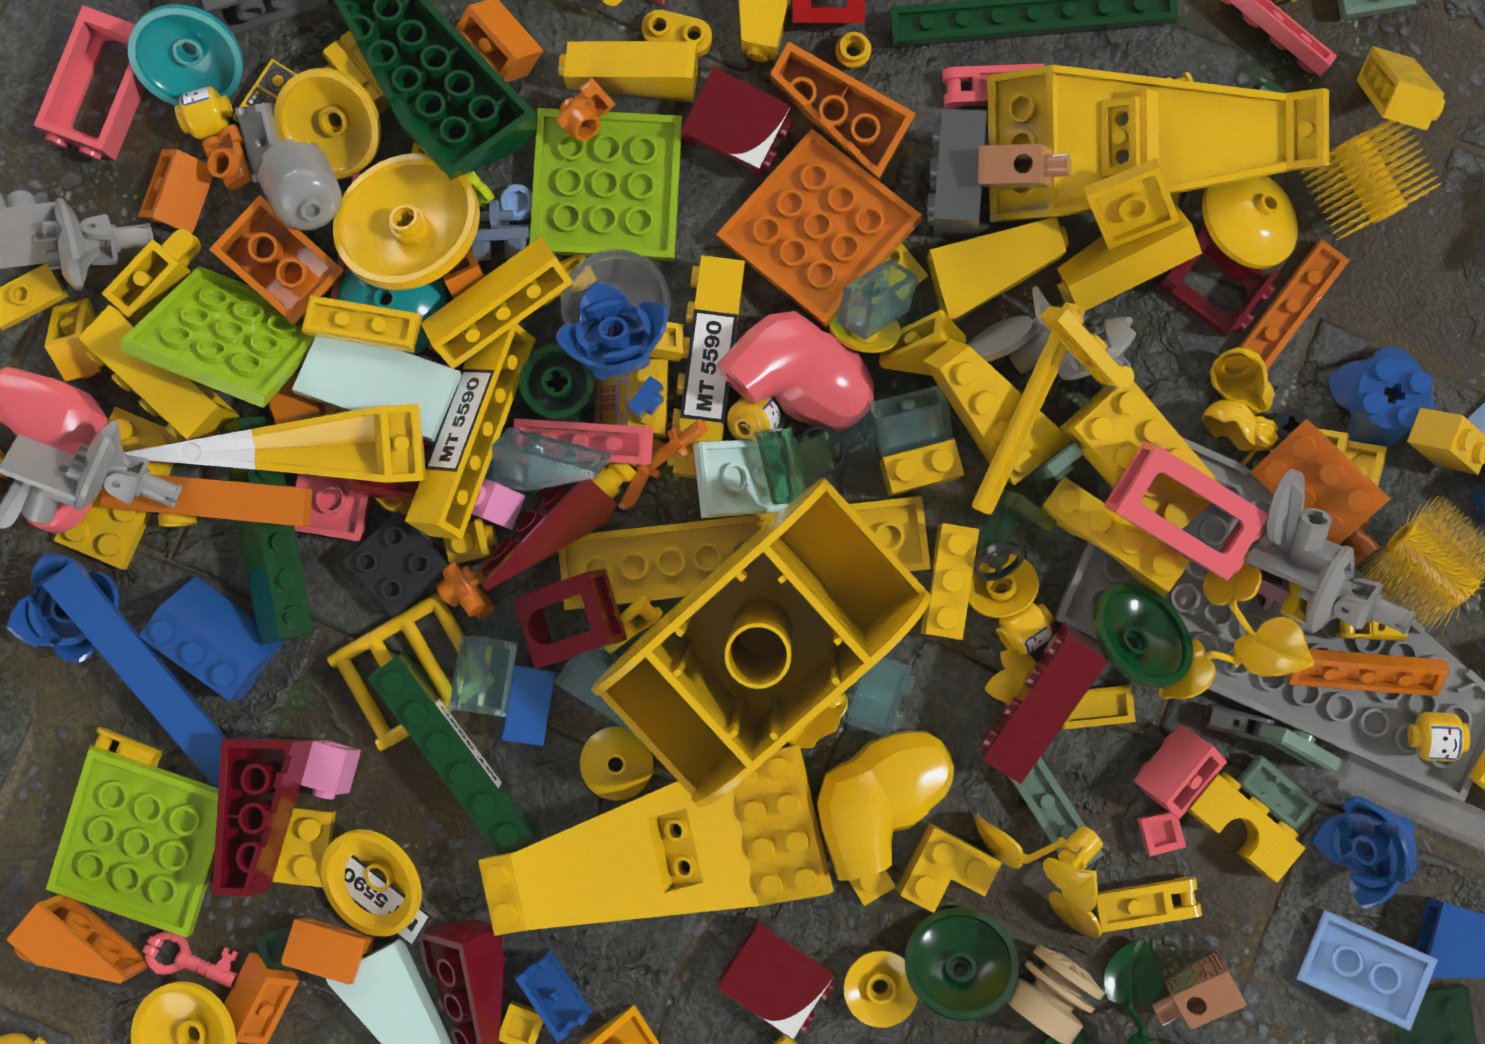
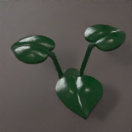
[1042,940,1180,1044]

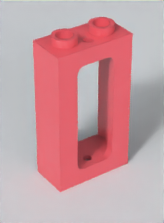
[34,5,145,161]
[1103,441,1269,581]

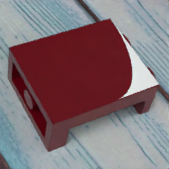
[681,67,794,179]
[717,918,835,1040]

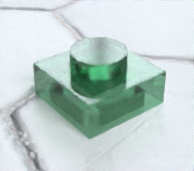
[255,923,293,970]

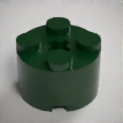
[519,344,597,422]

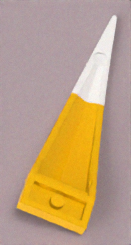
[124,403,426,483]

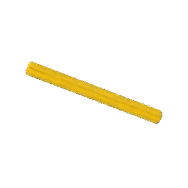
[972,302,1085,515]

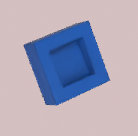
[627,376,665,420]

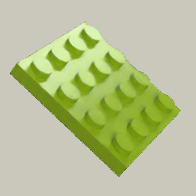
[529,108,683,261]
[120,266,316,408]
[46,746,218,938]

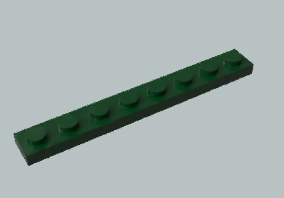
[889,0,1179,47]

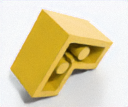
[896,823,1002,913]

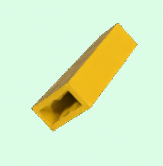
[738,0,790,62]
[558,41,698,103]
[1057,199,1202,311]
[926,217,1069,323]

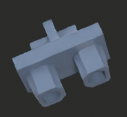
[469,200,531,261]

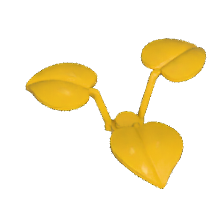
[1158,550,1315,700]
[974,813,1103,940]

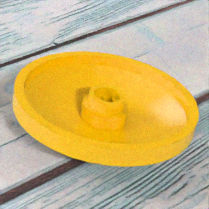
[333,153,480,290]

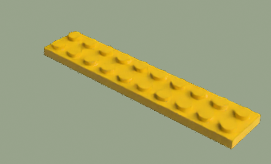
[558,496,931,610]

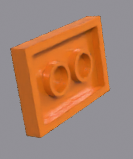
[1250,419,1390,544]

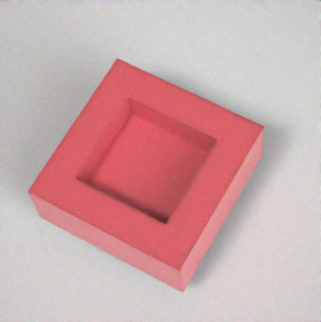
[1137,810,1186,856]

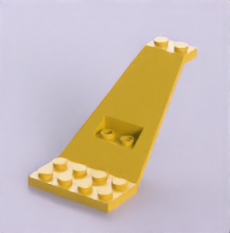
[987,65,1329,223]
[478,744,834,936]

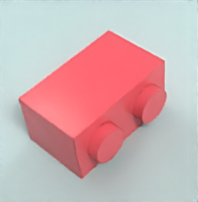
[1133,724,1227,819]

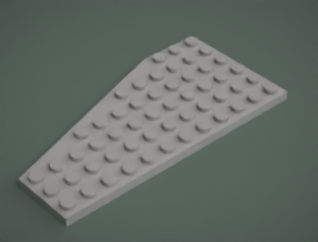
[1053,437,1485,803]

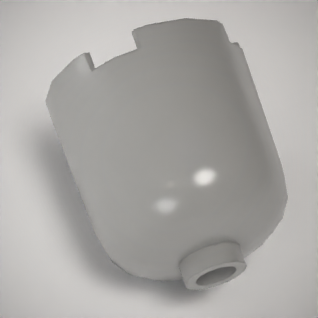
[257,139,342,230]

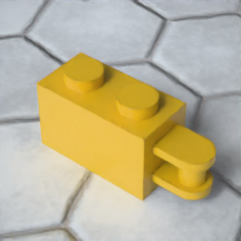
[101,229,201,323]

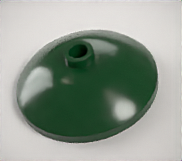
[1093,583,1193,688]
[905,908,1019,1021]

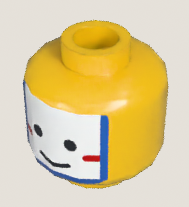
[175,86,234,140]
[727,397,780,444]
[996,602,1054,655]
[1407,712,1470,762]

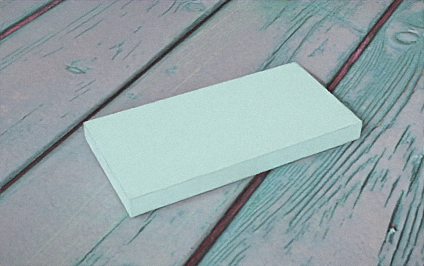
[292,336,462,442]

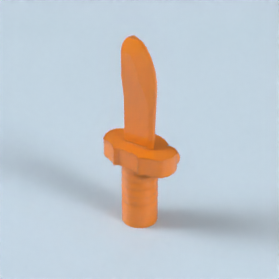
[648,419,708,471]
[619,437,667,510]

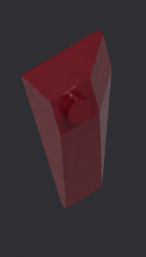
[475,459,617,591]
[418,919,505,1044]

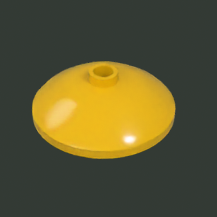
[274,68,381,179]
[1202,176,1298,269]
[321,829,422,937]
[131,981,236,1044]

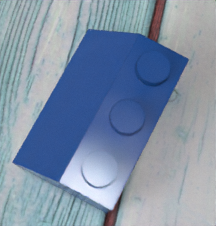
[138,576,285,701]

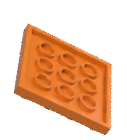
[716,129,922,328]

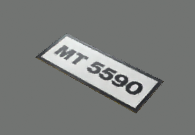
[345,855,433,949]

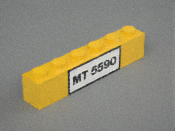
[667,255,745,479]
[405,324,535,540]

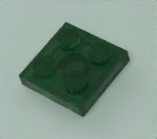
[1393,984,1477,1044]

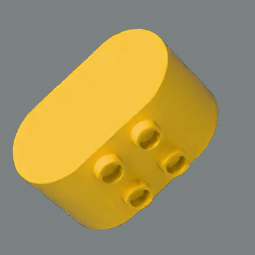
[591,478,931,807]

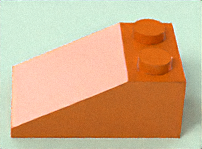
[209,195,345,325]
[7,895,149,984]

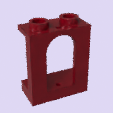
[1156,224,1279,337]
[514,569,628,669]

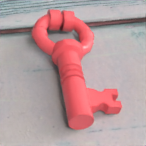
[142,931,239,988]

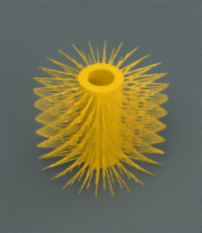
[1300,120,1442,241]
[1361,496,1485,632]

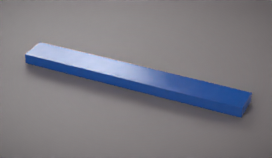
[42,561,228,788]

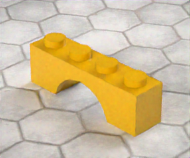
[1041,476,1191,599]

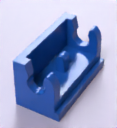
[500,664,555,746]
[515,949,593,1043]

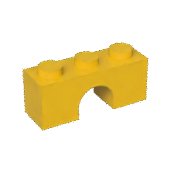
[920,523,979,640]
[1187,772,1306,883]

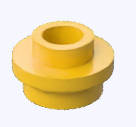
[835,32,871,69]

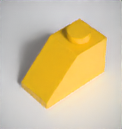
[44,298,102,382]
[879,309,966,376]

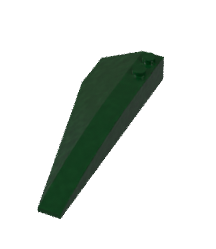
[333,0,536,180]

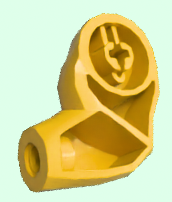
[816,730,954,881]

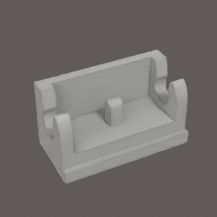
[235,103,280,183]

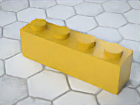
[1357,46,1445,131]
[421,237,574,369]

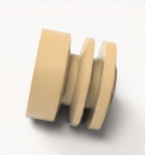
[1007,944,1106,1044]

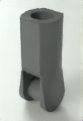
[1202,703,1275,744]

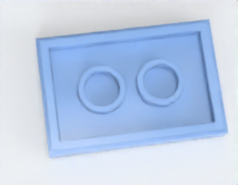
[1297,910,1438,1031]

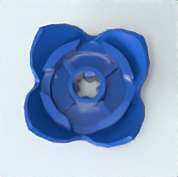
[556,281,668,380]
[1327,347,1435,447]
[7,554,119,663]
[1311,796,1417,909]

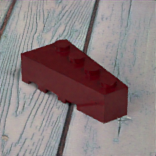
[980,621,1108,785]
[212,737,313,897]

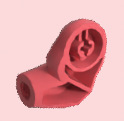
[717,311,874,432]
[0,367,108,534]

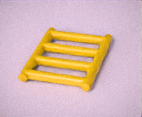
[327,592,497,751]

